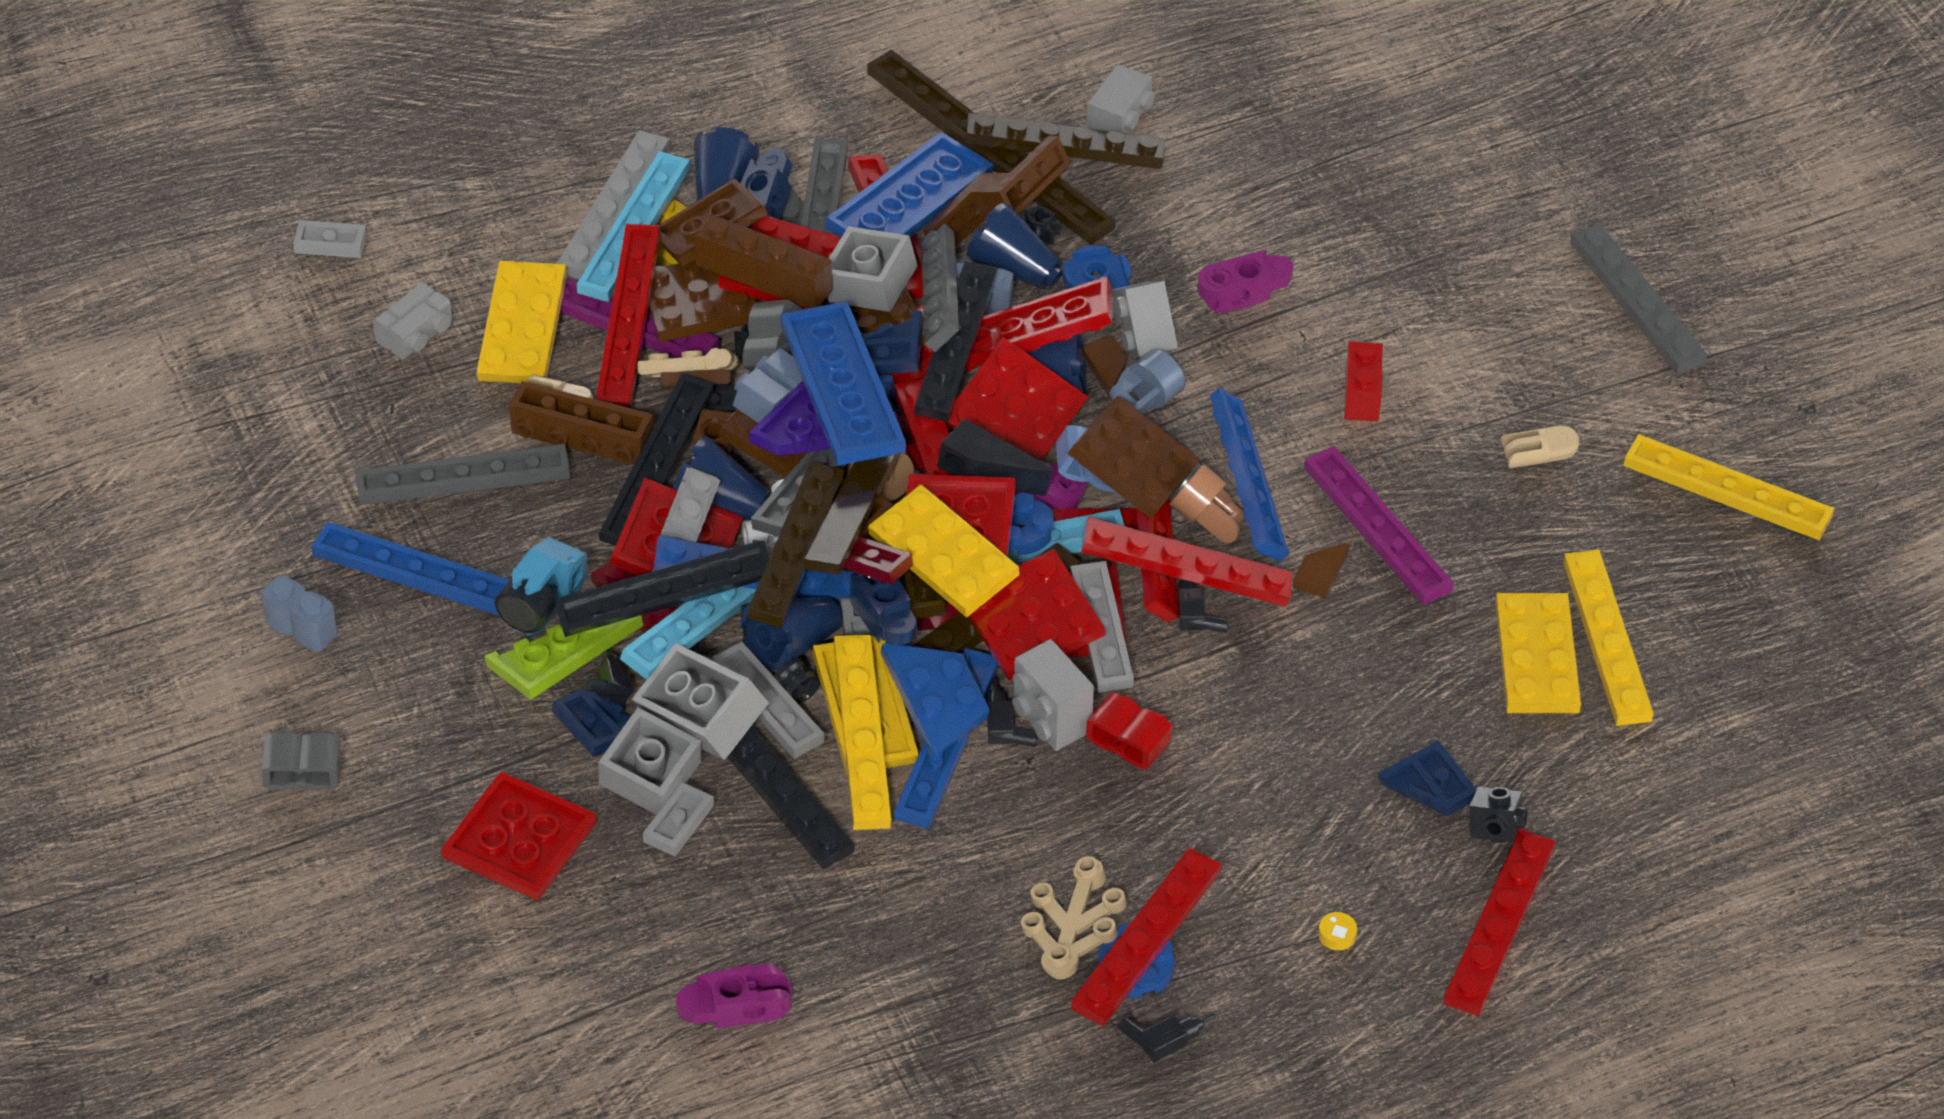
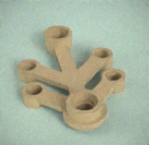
[1021,856,1127,979]

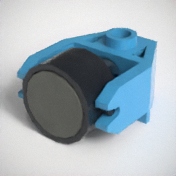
[494,537,587,636]

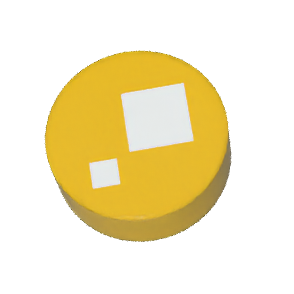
[1318,912,1357,950]

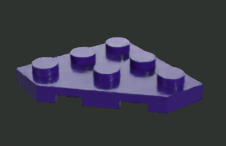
[749,381,897,456]

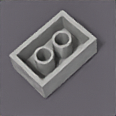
[631,643,769,761]

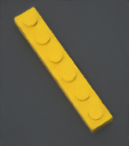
[1624,434,1834,541]
[1563,550,1653,726]
[833,635,891,830]

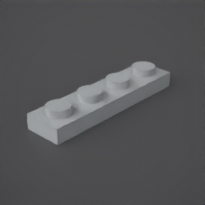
[1070,561,1134,693]
[712,641,824,759]

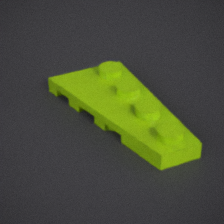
[484,615,643,700]

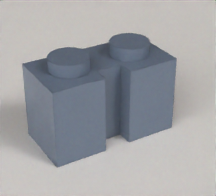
[733,348,803,423]

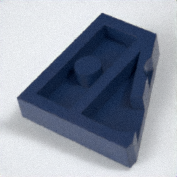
[862,310,923,374]
[552,689,630,757]
[1378,740,1477,816]

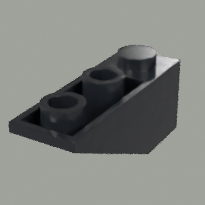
[937,419,1053,496]

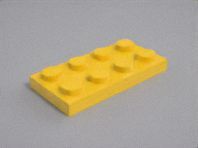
[476,261,568,383]
[868,485,1020,617]
[1495,593,1581,713]
[812,636,919,775]

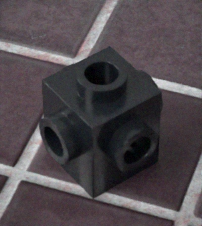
[1470,786,1528,843]

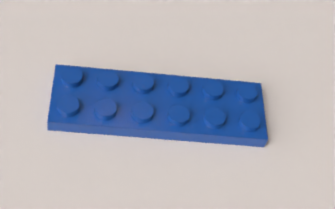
[824,132,994,237]
[780,301,906,466]

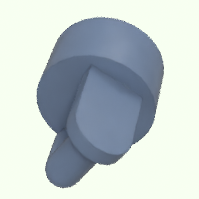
[1109,349,1185,415]

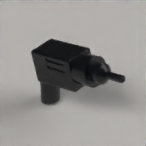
[1176,579,1227,633]
[585,648,633,705]
[986,678,1036,747]
[1117,1013,1216,1063]

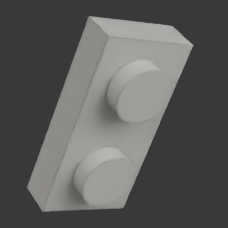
[293,220,367,258]
[643,782,714,857]

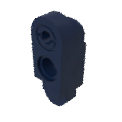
[741,147,793,229]
[850,572,917,645]

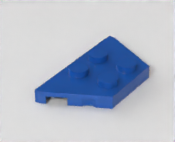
[881,643,989,762]

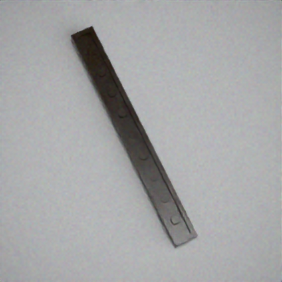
[867,49,1115,245]

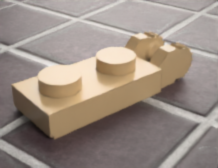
[638,348,740,379]

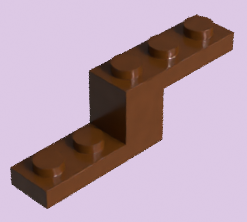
[922,136,1071,247]

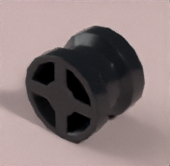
[774,657,820,704]

